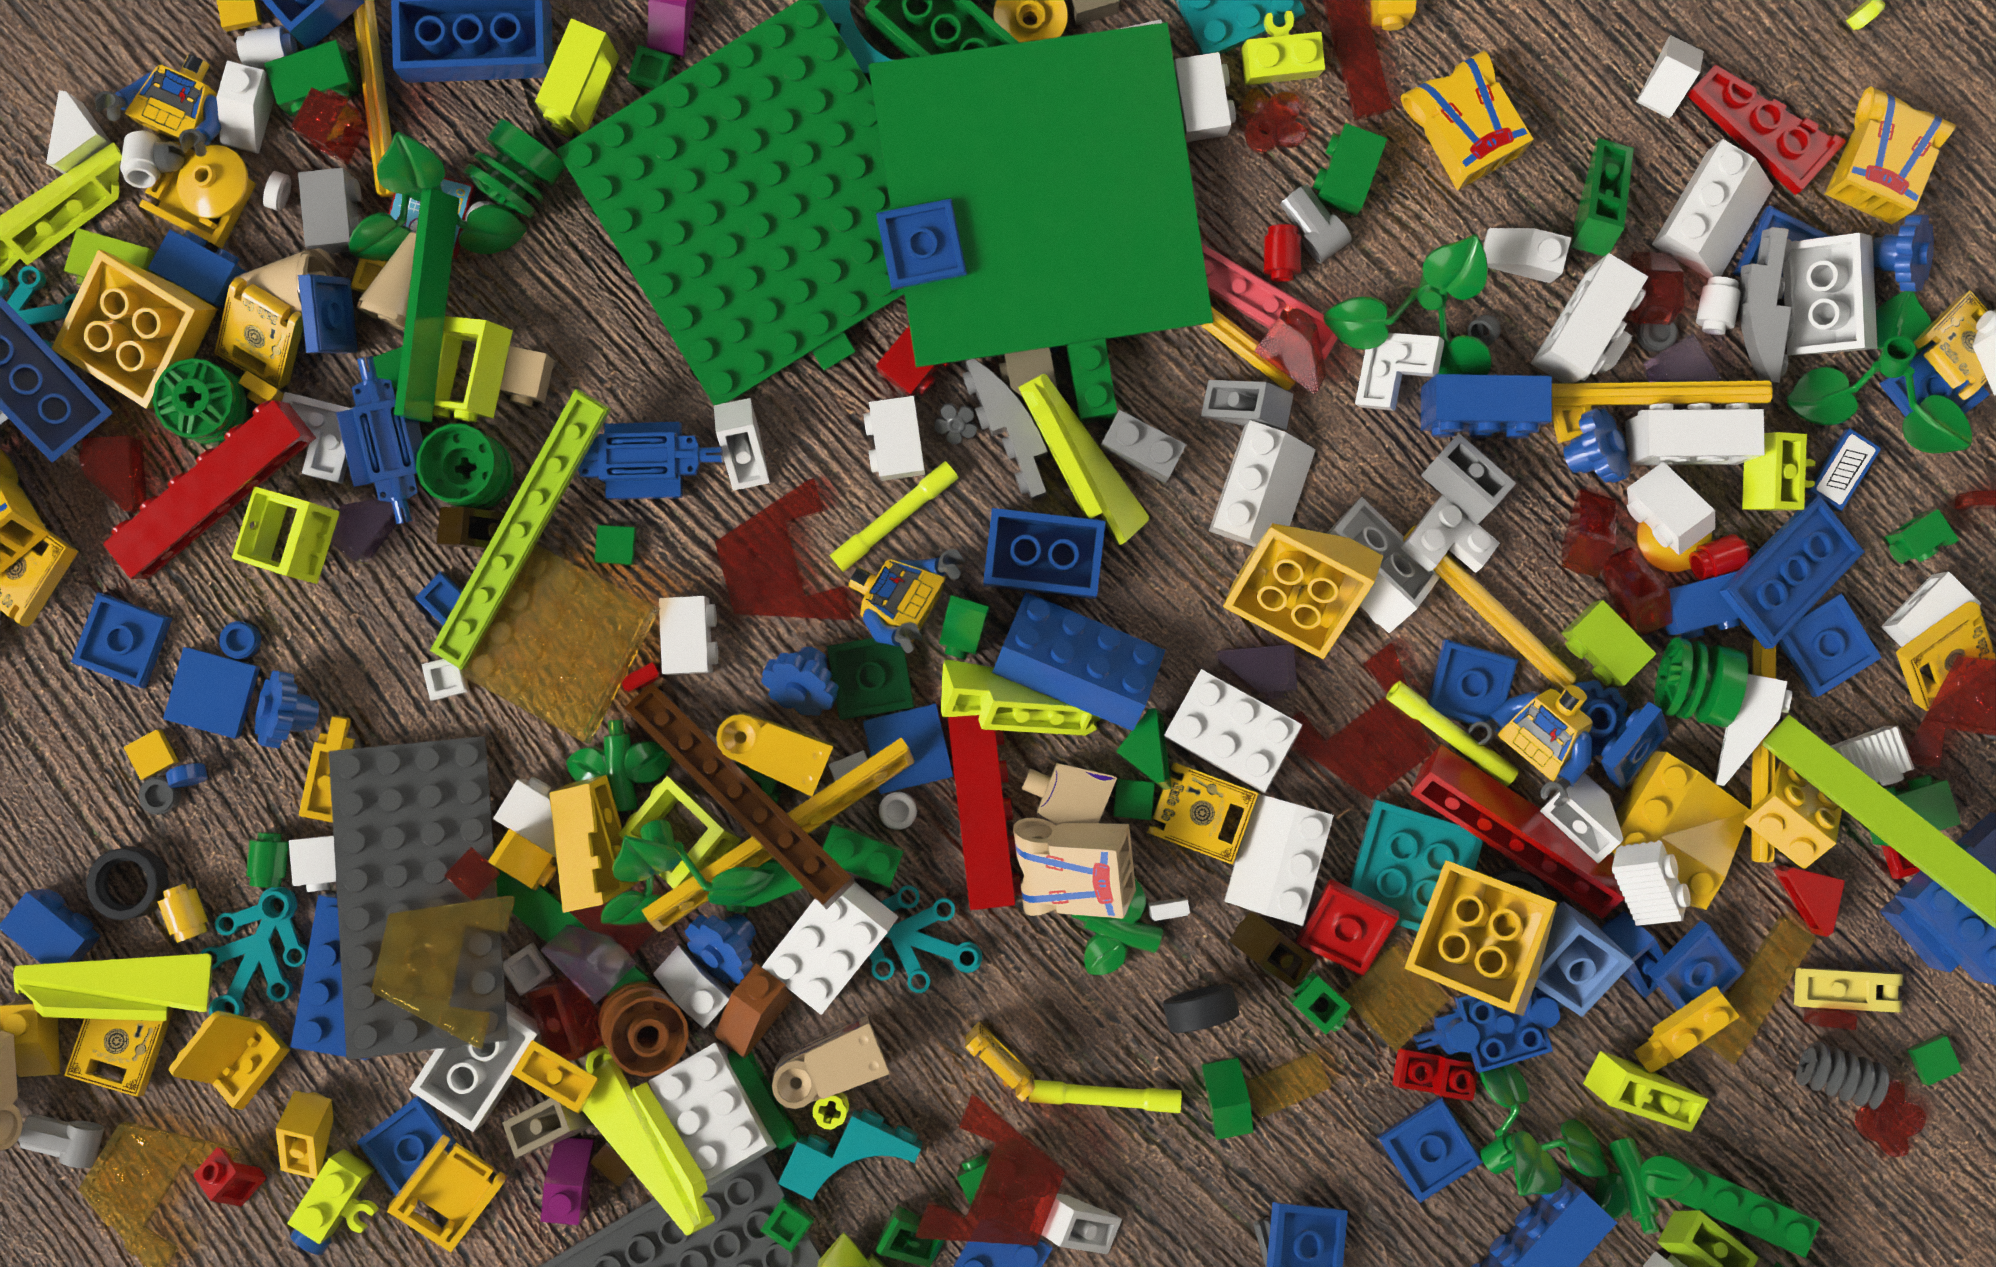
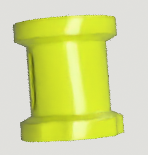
[813,1092,849,1130]

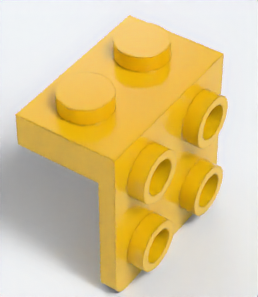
[1743,761,1842,870]
[169,1011,291,1110]

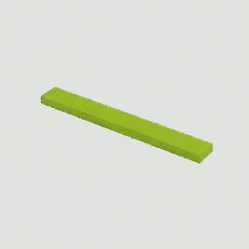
[430,389,611,670]
[1762,715,1996,929]

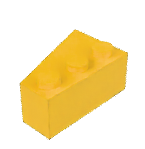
[549,775,638,913]

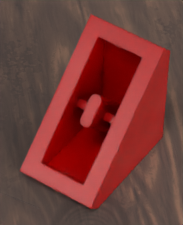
[1772,865,1845,937]

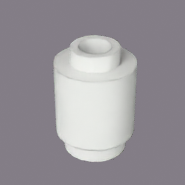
[236,26,298,69]
[120,130,162,188]
[1696,276,1741,335]

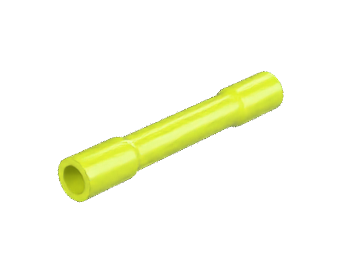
[829,461,959,572]
[1386,681,1519,787]
[1028,1080,1182,1113]

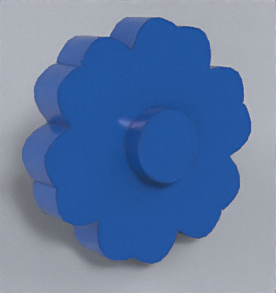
[1873,215,1934,292]
[1563,408,1631,483]
[761,647,839,716]
[255,670,319,748]
[1573,680,1628,757]
[685,914,756,984]

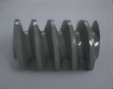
[1796,1041,1889,1110]

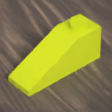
[1583,1051,1709,1132]

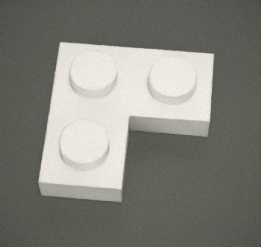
[1355,333,1444,411]
[282,392,352,484]
[1401,495,1500,573]

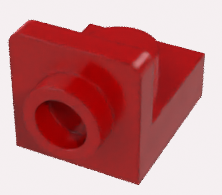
[194,1147,267,1207]

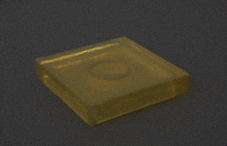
[1341,944,1450,1052]

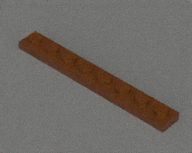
[624,683,855,910]

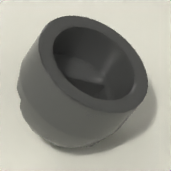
[153,141,185,173]
[1467,314,1501,347]

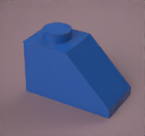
[1601,911,1664,998]

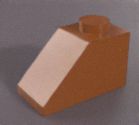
[714,963,792,1059]

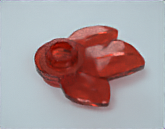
[1241,88,1309,153]
[1855,1079,1927,1157]

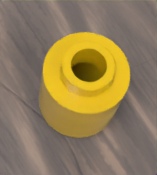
[158,884,208,943]

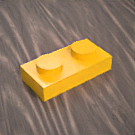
[511,1040,600,1114]

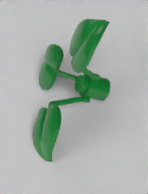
[348,132,527,261]
[1323,234,1492,375]
[1786,291,1972,454]
[601,820,775,925]
[1480,1063,1609,1196]

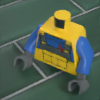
[95,54,221,157]
[848,549,965,653]
[1469,685,1593,807]

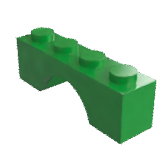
[1662,1151,1820,1258]

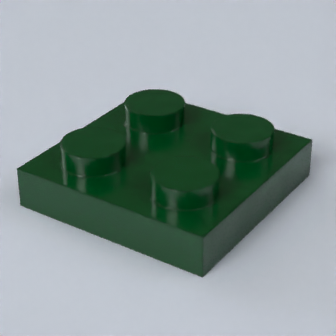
[827,638,914,720]

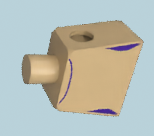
[1022,763,1117,825]

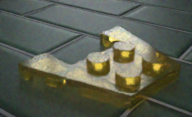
[371,896,515,1049]
[78,1121,240,1267]

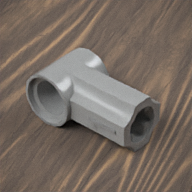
[1280,184,1352,263]
[18,1114,104,1168]

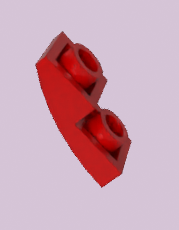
[1392,1047,1478,1101]

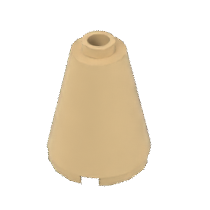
[356,232,416,332]
[234,248,337,320]

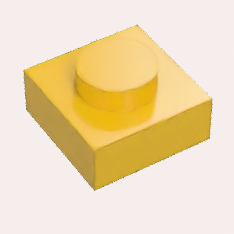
[238,370,284,405]

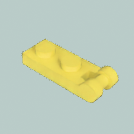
[1794,967,1903,1013]

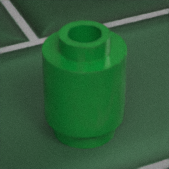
[246,832,289,888]

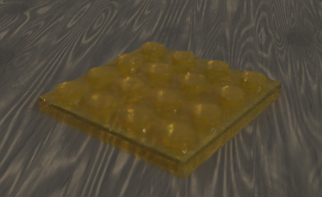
[463,545,660,744]

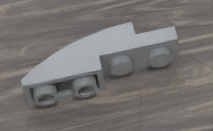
[1739,227,1794,383]
[962,359,1048,501]

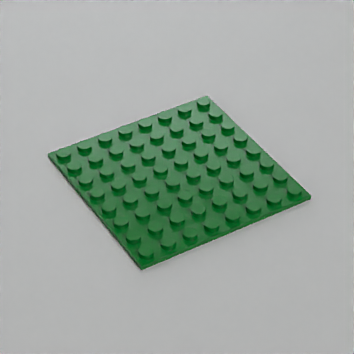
[556,0,904,405]
[868,22,1213,368]

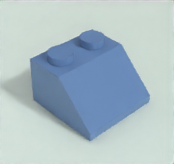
[1535,901,1634,1017]

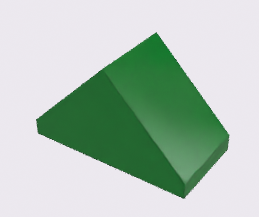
[1116,708,1172,790]
[1201,1057,1253,1140]
[876,1205,948,1267]

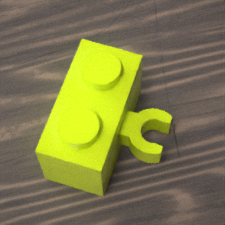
[1241,11,1325,86]
[1742,432,1815,511]
[287,1149,379,1244]

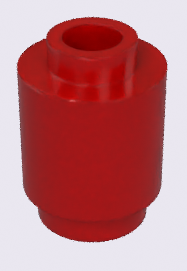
[1264,224,1302,282]
[1689,534,1751,580]

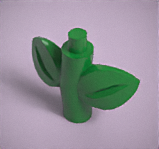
[566,719,672,811]
[1071,879,1163,975]
[1595,1138,1695,1234]

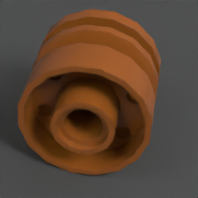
[598,981,689,1077]

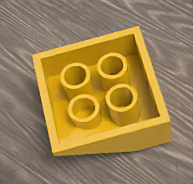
[51,250,218,409]
[1223,523,1383,660]
[1609,751,1750,910]
[1404,860,1557,1016]

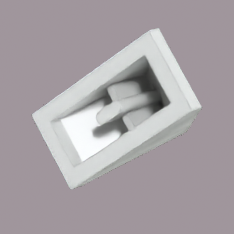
[1636,35,1704,118]
[46,90,112,174]

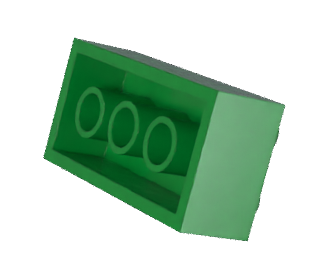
[864,0,1020,58]

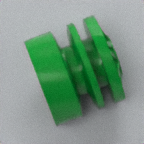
[463,118,566,219]
[152,358,255,446]
[416,424,514,510]
[1654,637,1748,727]

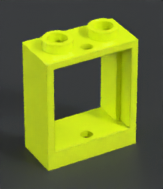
[535,18,619,137]
[433,316,513,423]
[232,486,340,584]
[618,776,742,889]

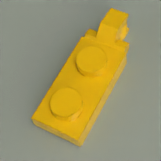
[299,715,355,823]
[1634,986,1740,1073]

